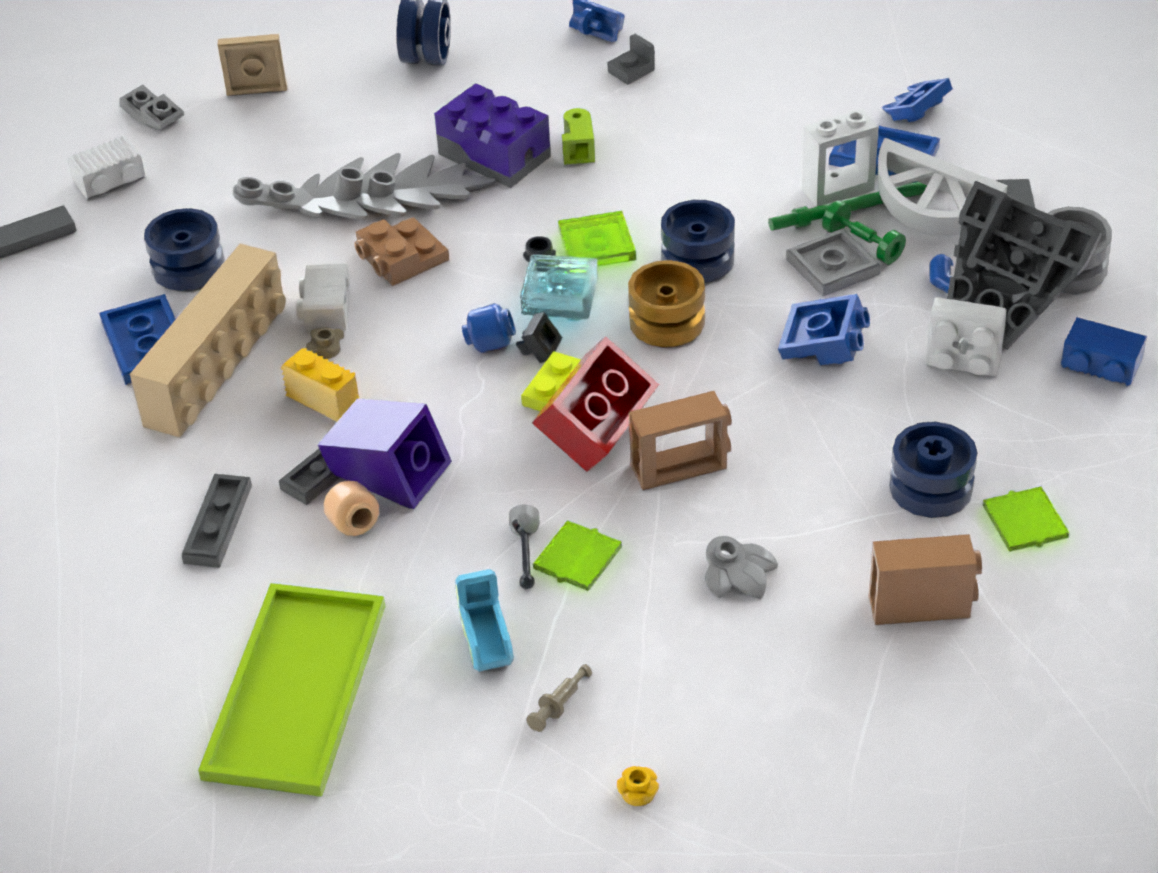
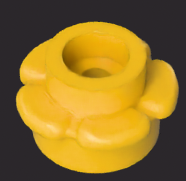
[617,766,659,806]

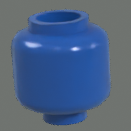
[462,303,516,353]

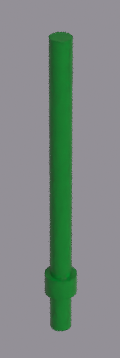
[768,182,928,231]

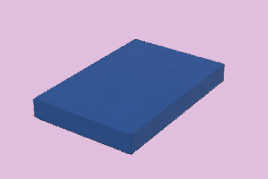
[829,126,940,183]
[99,294,176,385]

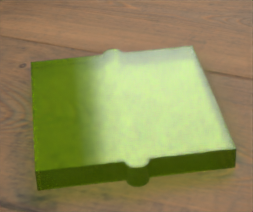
[982,486,1070,552]
[533,520,622,591]

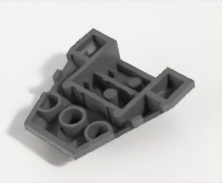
[947,181,1102,350]

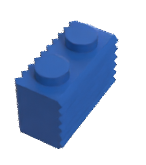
[1061,317,1147,386]

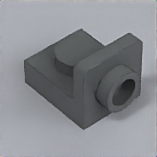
[607,33,655,85]

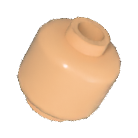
[324,480,379,536]

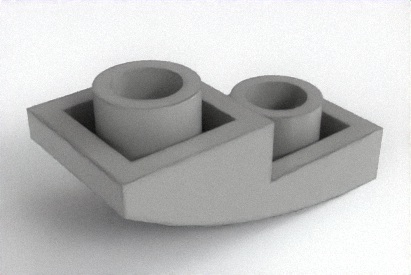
[119,84,184,130]

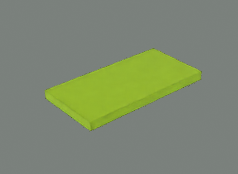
[198,583,386,797]

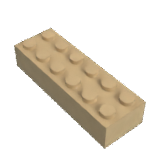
[130,243,286,438]

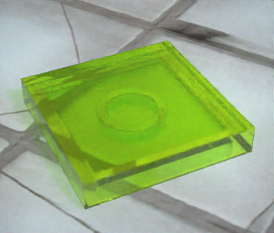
[558,210,636,270]

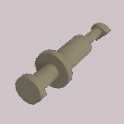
[526,664,592,732]

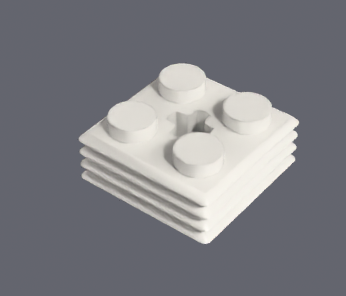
[926,297,1007,376]

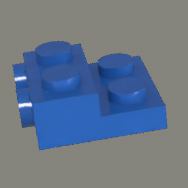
[778,294,870,366]

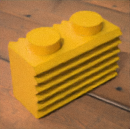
[281,348,359,422]

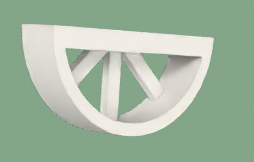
[878,138,1007,236]

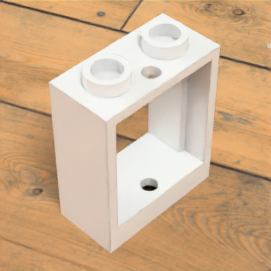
[801,109,879,207]

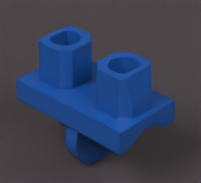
[569,0,625,42]

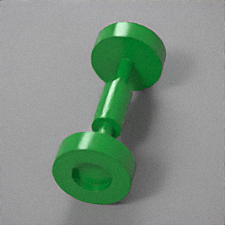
[822,200,906,265]

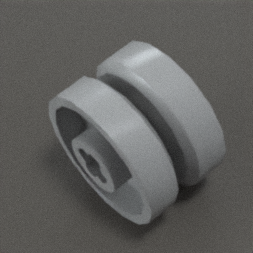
[1047,206,1112,294]

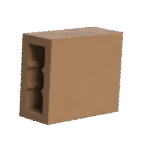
[868,534,982,625]

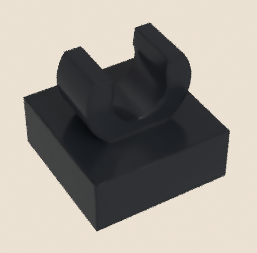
[516,312,563,363]

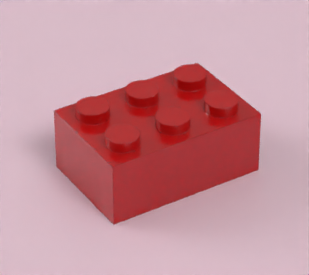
[532,336,660,472]

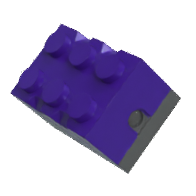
[434,83,551,188]

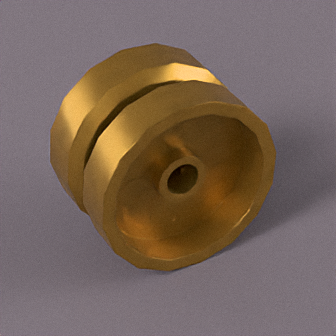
[628,260,705,347]

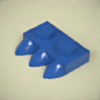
[882,78,953,122]

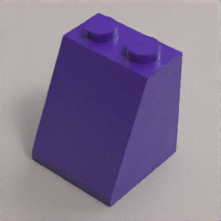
[317,398,452,509]

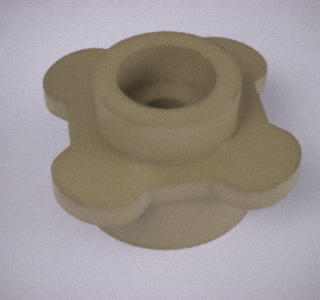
[306,327,344,359]

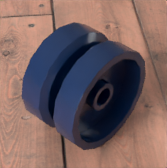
[396,0,451,65]
[661,199,735,283]
[144,208,225,291]
[889,421,978,518]

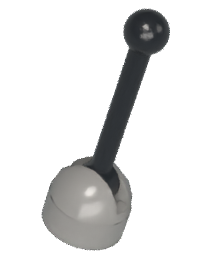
[509,504,540,589]

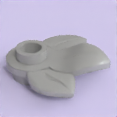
[705,536,778,599]

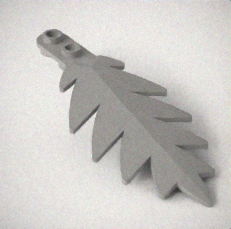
[233,153,496,220]

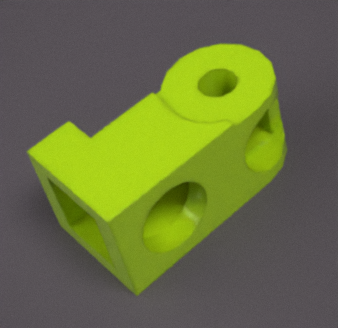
[562,108,595,165]

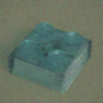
[520,254,598,321]

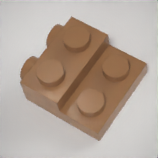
[354,217,449,286]

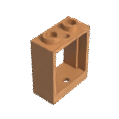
[629,391,732,490]

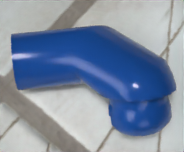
[929,254,954,294]

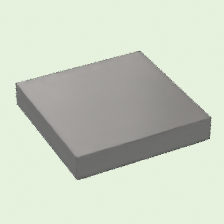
[786,228,881,297]

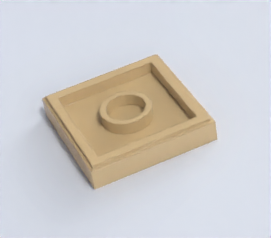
[217,34,287,96]

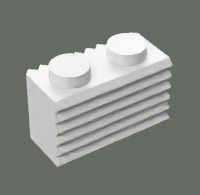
[67,135,146,199]
[296,264,350,334]

